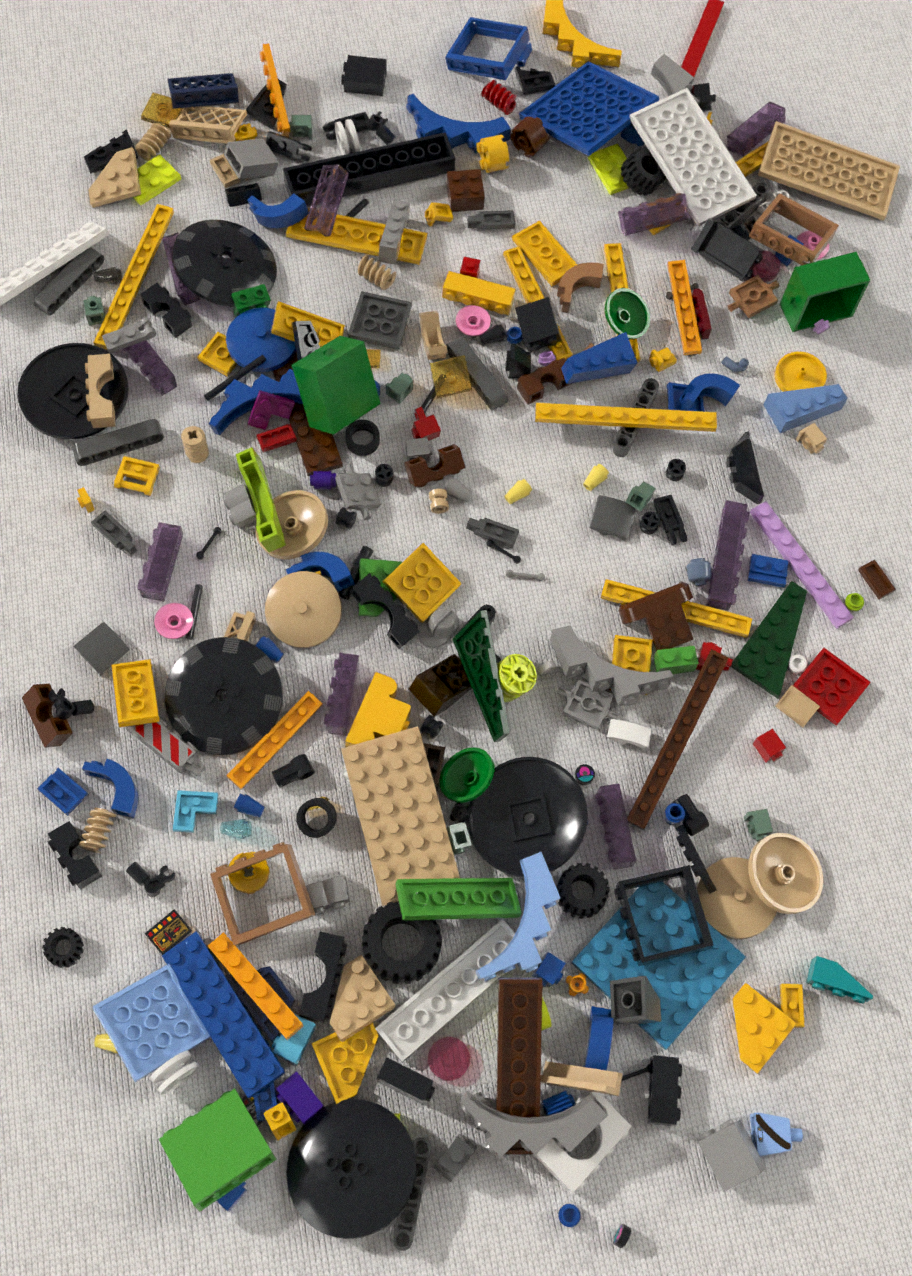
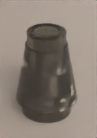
[94,267,122,285]

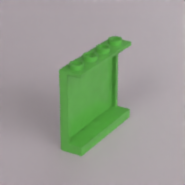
[159,1089,277,1212]

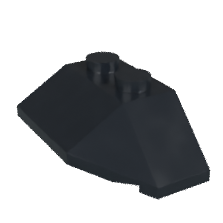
[726,431,764,504]

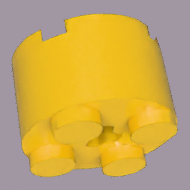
[476,135,509,173]

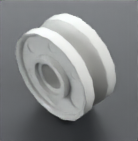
[335,119,360,155]
[150,1050,199,1095]

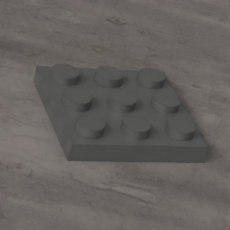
[348,291,412,349]

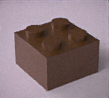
[446,169,485,212]

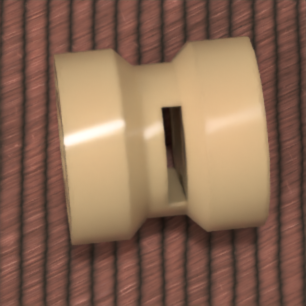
[429,489,449,514]

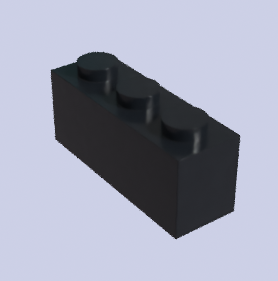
[647,1055,682,1126]

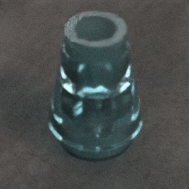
[220,819,252,839]

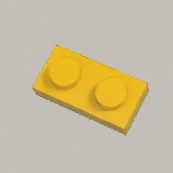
[780,984,805,1028]

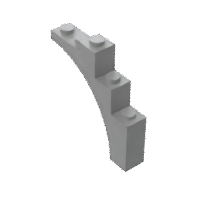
[651,54,699,104]
[550,626,673,706]
[461,1091,608,1157]

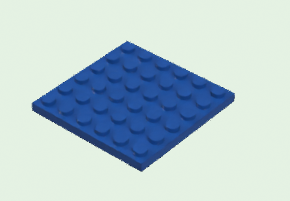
[519,61,659,156]

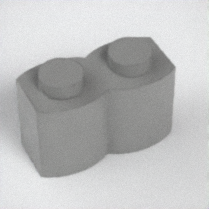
[224,484,257,529]
[306,876,349,915]

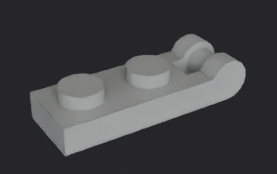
[102,318,156,354]

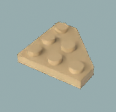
[89,148,141,208]
[330,955,396,1042]

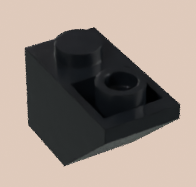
[505,343,531,378]

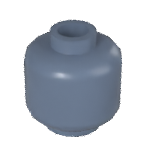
[686,558,712,586]

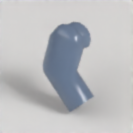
[721,356,749,372]

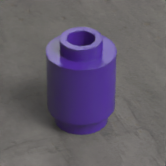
[310,471,336,490]

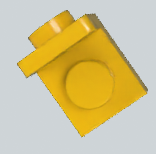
[425,202,453,226]
[649,347,677,372]
[264,1102,297,1141]

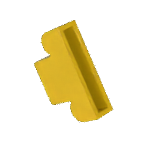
[345,672,411,747]

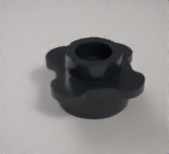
[450,802,472,824]

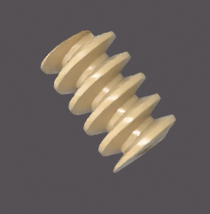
[135,123,171,161]
[357,254,396,290]
[181,426,209,463]
[79,808,116,853]

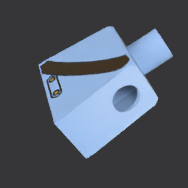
[750,1113,803,1156]

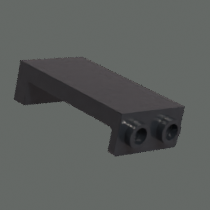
[691,218,764,282]

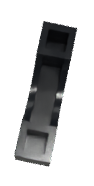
[349,573,420,649]
[299,932,348,1023]

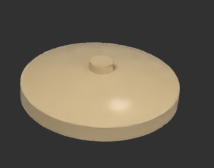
[255,490,328,560]
[265,571,342,648]
[748,833,823,914]
[697,857,777,939]

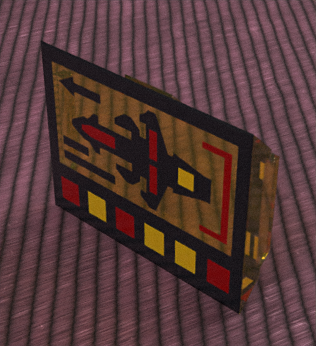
[145,909,192,955]

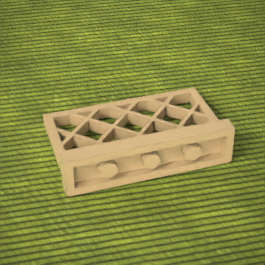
[169,106,247,144]

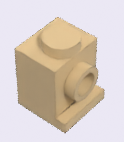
[796,423,827,454]

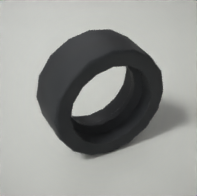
[345,419,380,456]
[296,798,337,838]

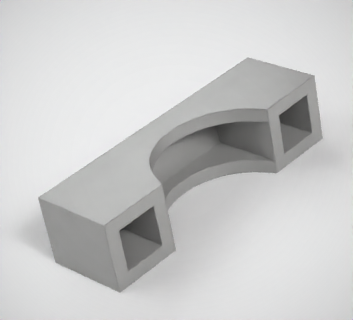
[379,200,410,265]

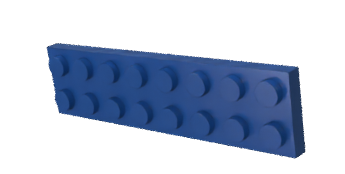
[162,931,286,1099]

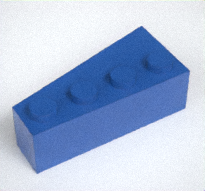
[561,332,637,384]

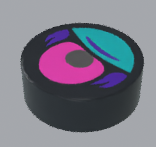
[575,764,595,785]
[613,1224,631,1248]

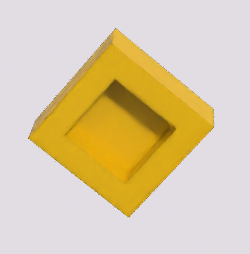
[77,487,95,513]

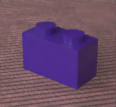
[276,1071,324,1124]

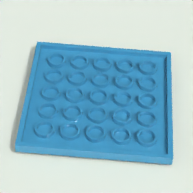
[571,873,746,1050]

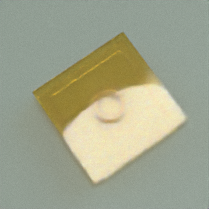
[141,93,183,128]
[430,355,472,399]

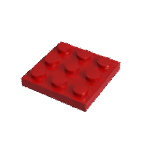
[793,648,871,726]

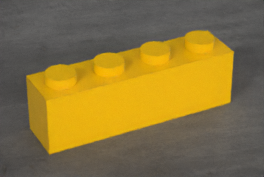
[442,271,515,315]

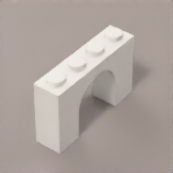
[531,1091,631,1193]

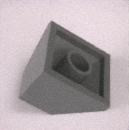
[610,976,661,1024]

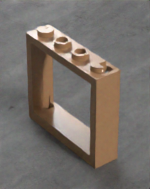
[749,193,839,265]
[210,842,316,945]

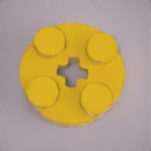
[228,852,270,894]

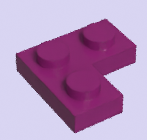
[248,390,295,430]

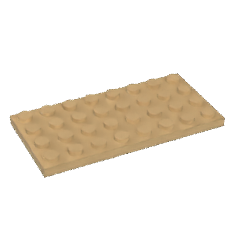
[758,121,900,221]
[341,726,460,906]

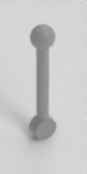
[506,570,545,581]

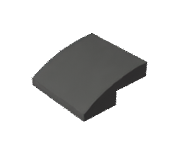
[589,495,636,540]
[73,621,130,675]

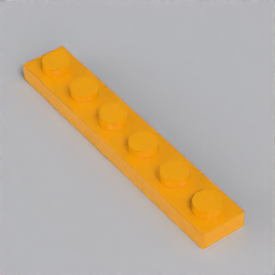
[260,44,290,137]
[667,260,702,355]
[226,691,323,790]
[208,932,304,1041]

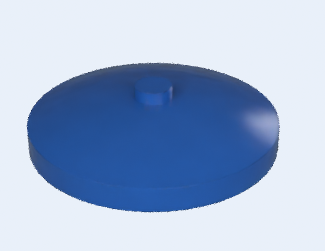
[226,308,296,372]

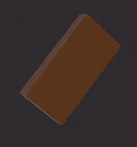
[858,560,896,600]

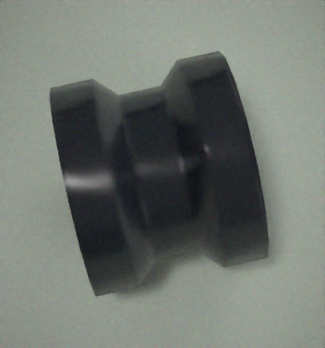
[666,459,686,481]
[375,464,393,487]
[335,507,357,530]
[640,511,660,535]
[420,715,444,739]

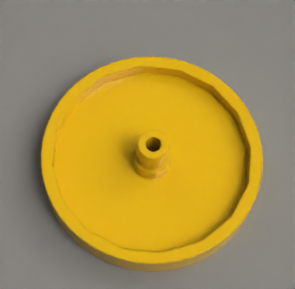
[774,351,827,392]

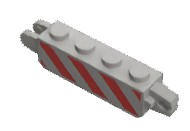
[126,718,206,776]

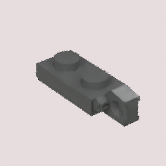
[467,210,515,229]
[91,510,137,555]
[466,518,519,549]

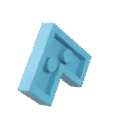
[173,790,219,833]

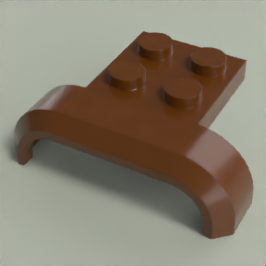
[618,581,694,651]

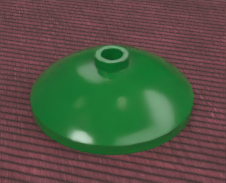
[605,288,650,340]
[440,747,494,803]

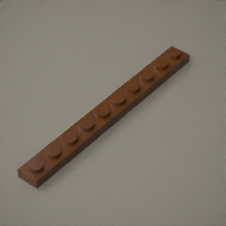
[626,649,729,830]

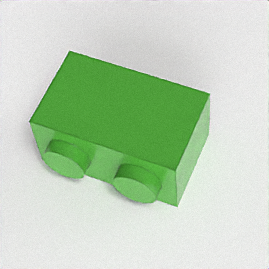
[653,646,698,674]

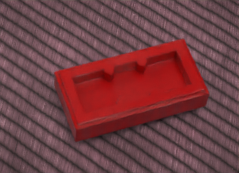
[256,423,297,453]

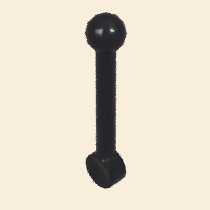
[196,527,221,560]
[486,540,521,564]
[622,1064,650,1081]

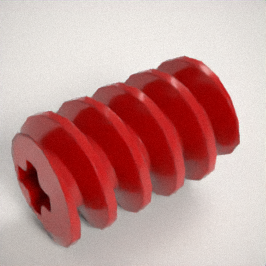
[481,80,516,115]

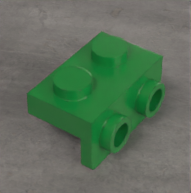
[232,284,271,317]

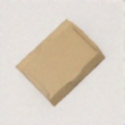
[775,685,820,727]

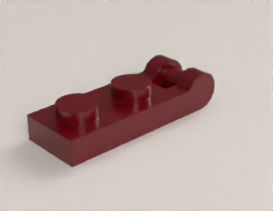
[692,289,712,339]

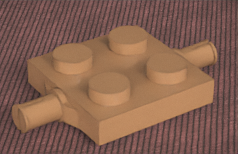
[728,275,779,318]

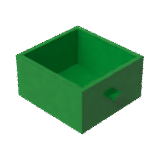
[779,251,870,332]
[292,336,381,435]

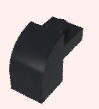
[690,83,716,111]

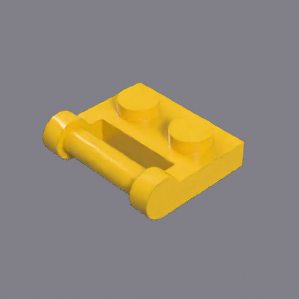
[114,456,160,496]

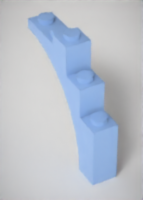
[475,852,560,981]

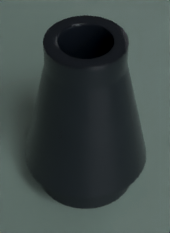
[479,324,507,345]

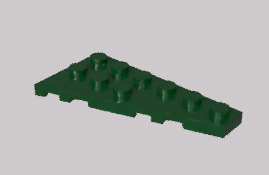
[731,581,807,699]
[452,610,510,742]

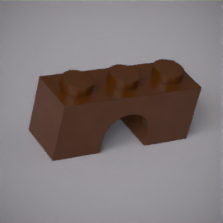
[517,358,573,405]
[404,444,466,487]
[22,683,73,748]

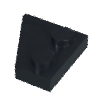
[515,66,555,95]

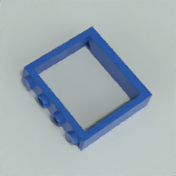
[445,17,530,80]

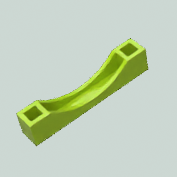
[235,447,286,553]

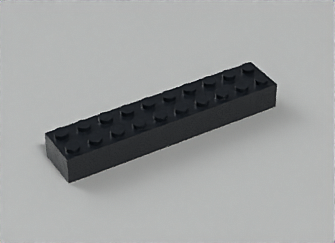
[283,132,455,205]

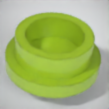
[845,593,864,611]

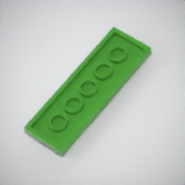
[395,878,522,920]

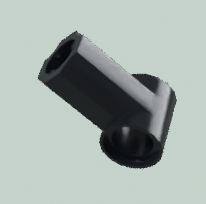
[272,754,315,788]
[673,794,709,836]

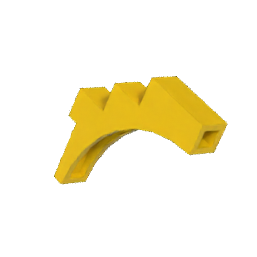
[542,0,622,68]

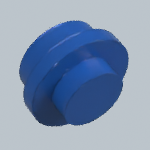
[506,326,523,344]
[558,1204,581,1227]

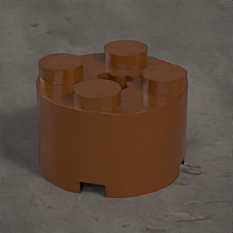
[510,116,550,157]

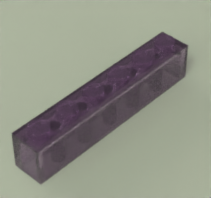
[706,500,750,611]

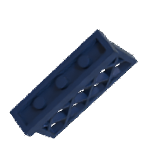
[167,73,239,109]

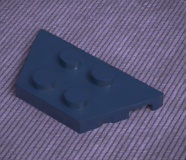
[226,966,295,1043]

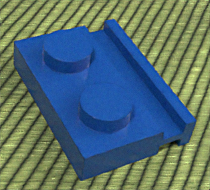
[747,554,789,588]
[37,768,88,816]

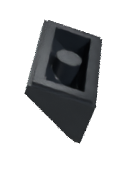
[225,183,262,207]

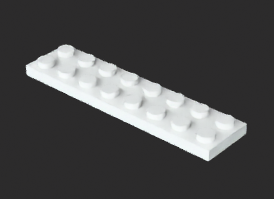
[0,222,109,306]
[375,919,515,1062]

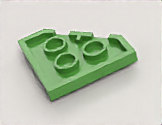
[358,559,402,617]

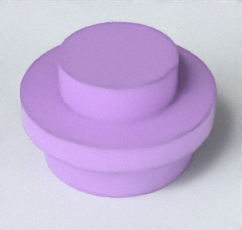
[813,319,830,334]
[538,351,556,366]

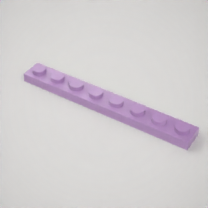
[750,501,854,629]

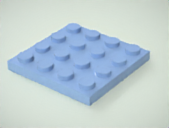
[93,964,211,1082]

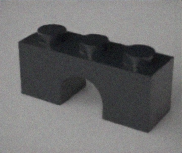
[140,283,192,338]
[48,821,102,890]

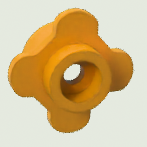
[566,973,589,996]

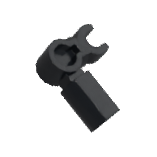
[366,111,396,145]
[48,688,95,720]
[126,862,175,897]

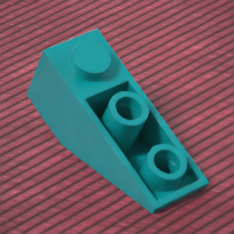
[806,956,873,1004]

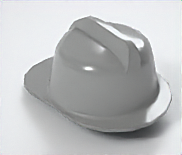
[419,609,460,648]

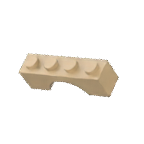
[85,354,116,428]

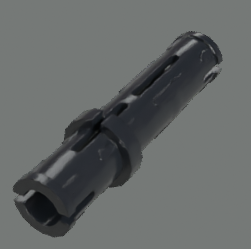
[338,546,373,600]

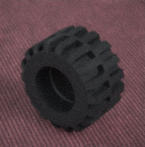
[621,147,666,196]
[556,863,610,919]

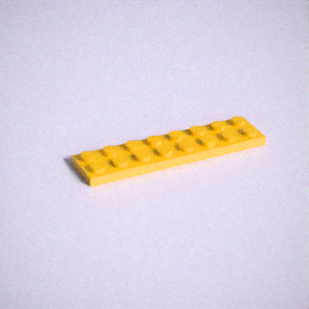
[286,208,428,265]

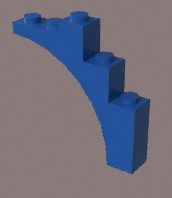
[406,94,511,154]
[209,369,303,436]

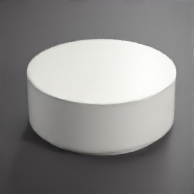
[787,655,808,675]
[537,660,556,676]

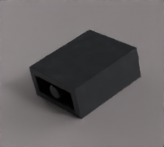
[341,55,387,96]
[515,297,562,352]
[377,1057,435,1105]

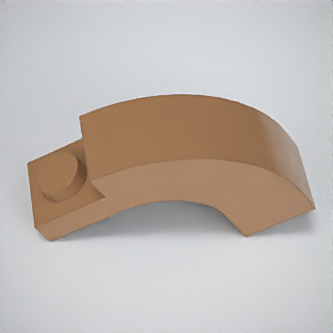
[557,262,604,313]

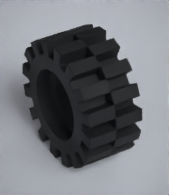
[42,927,84,968]

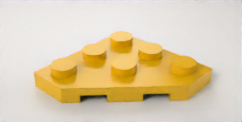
[733,982,797,1074]
[311,1022,379,1104]

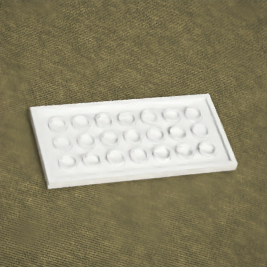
[629,88,757,227]

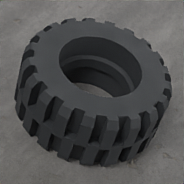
[362,901,442,984]

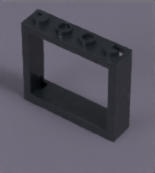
[614,865,714,966]

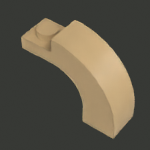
[419,311,448,360]

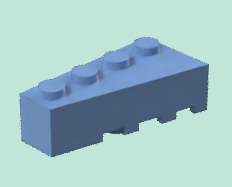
[763,384,848,433]

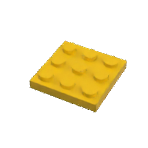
[382,543,461,623]

